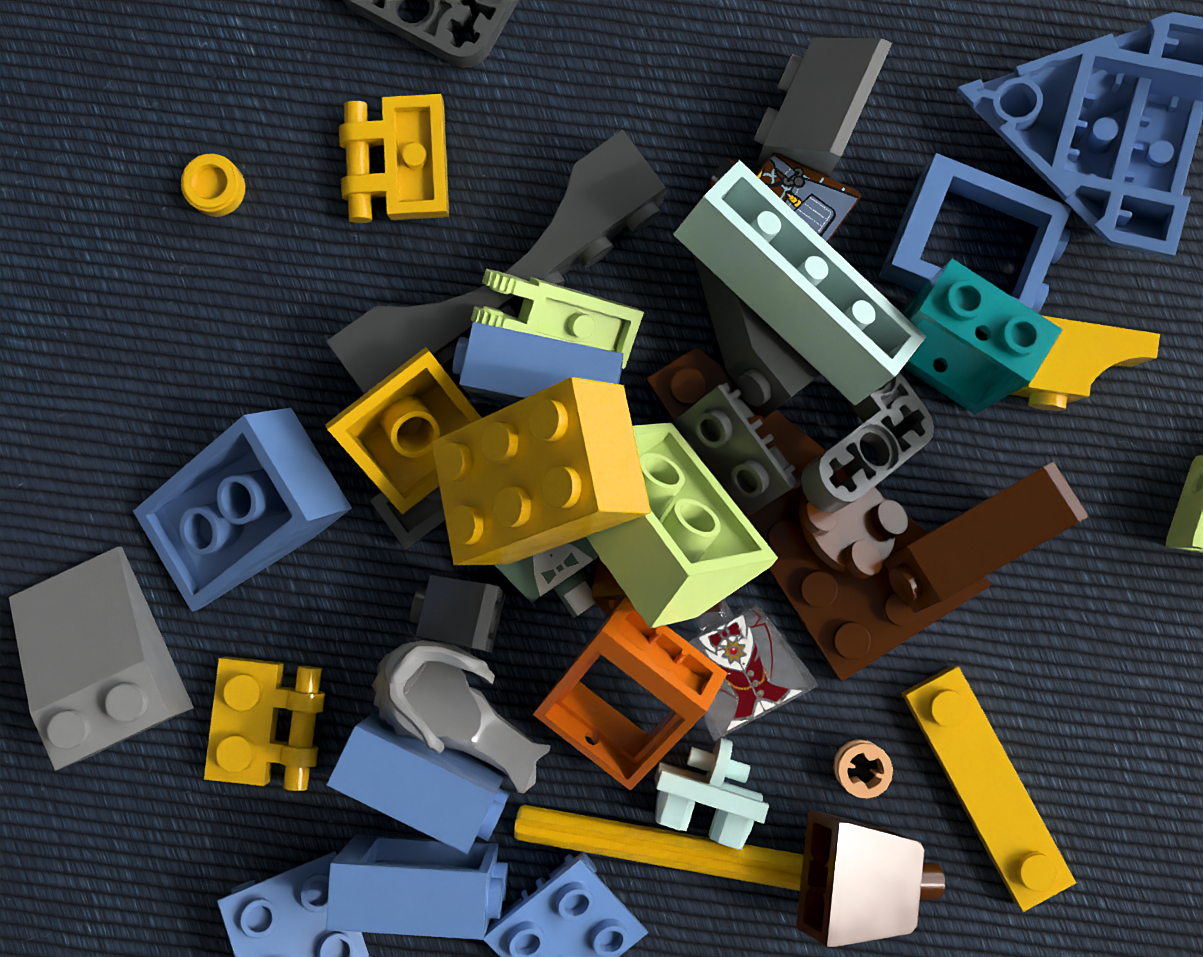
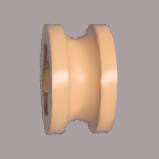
[833,739,893,799]

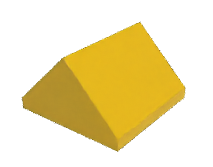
[325,347,482,515]

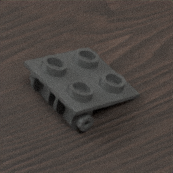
[672,383,797,518]

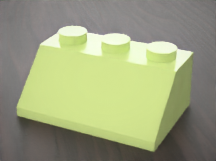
[586,423,778,628]

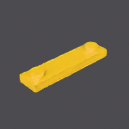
[901,665,1076,912]

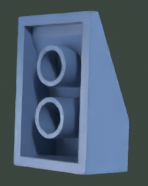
[133,407,352,612]

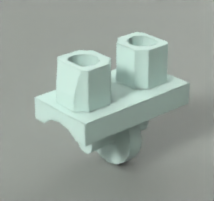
[654,738,769,850]

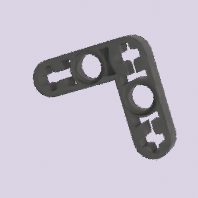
[343,0,519,68]
[801,371,934,513]

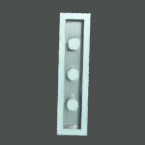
[673,160,926,405]

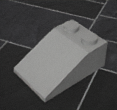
[9,547,194,771]

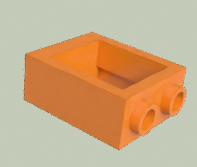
[533,595,728,791]

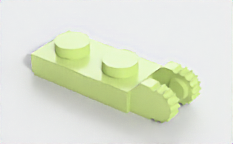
[470,269,644,369]

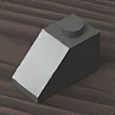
[410,575,506,653]

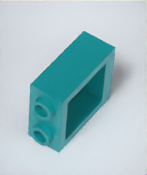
[901,258,1063,415]

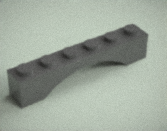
[326,129,666,394]

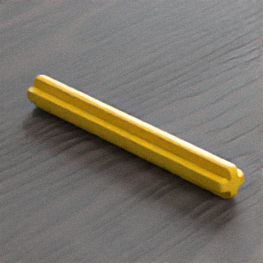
[514,805,803,891]

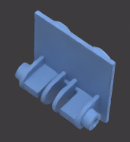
[217,851,370,957]
[484,852,648,957]

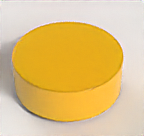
[181,154,245,217]

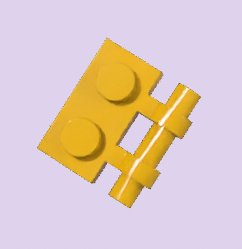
[339,94,449,223]
[204,656,325,791]

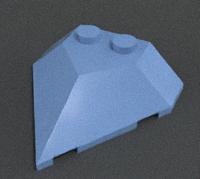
[957,12,1203,259]

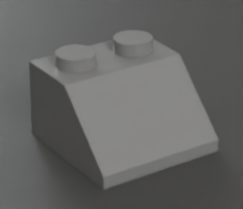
[753,38,892,177]

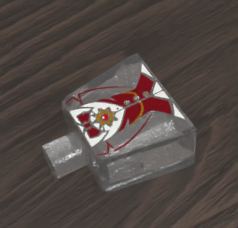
[683,598,818,741]

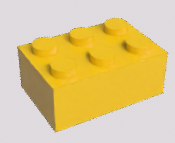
[432,377,651,565]

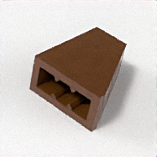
[884,461,1089,613]

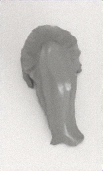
[372,640,551,793]

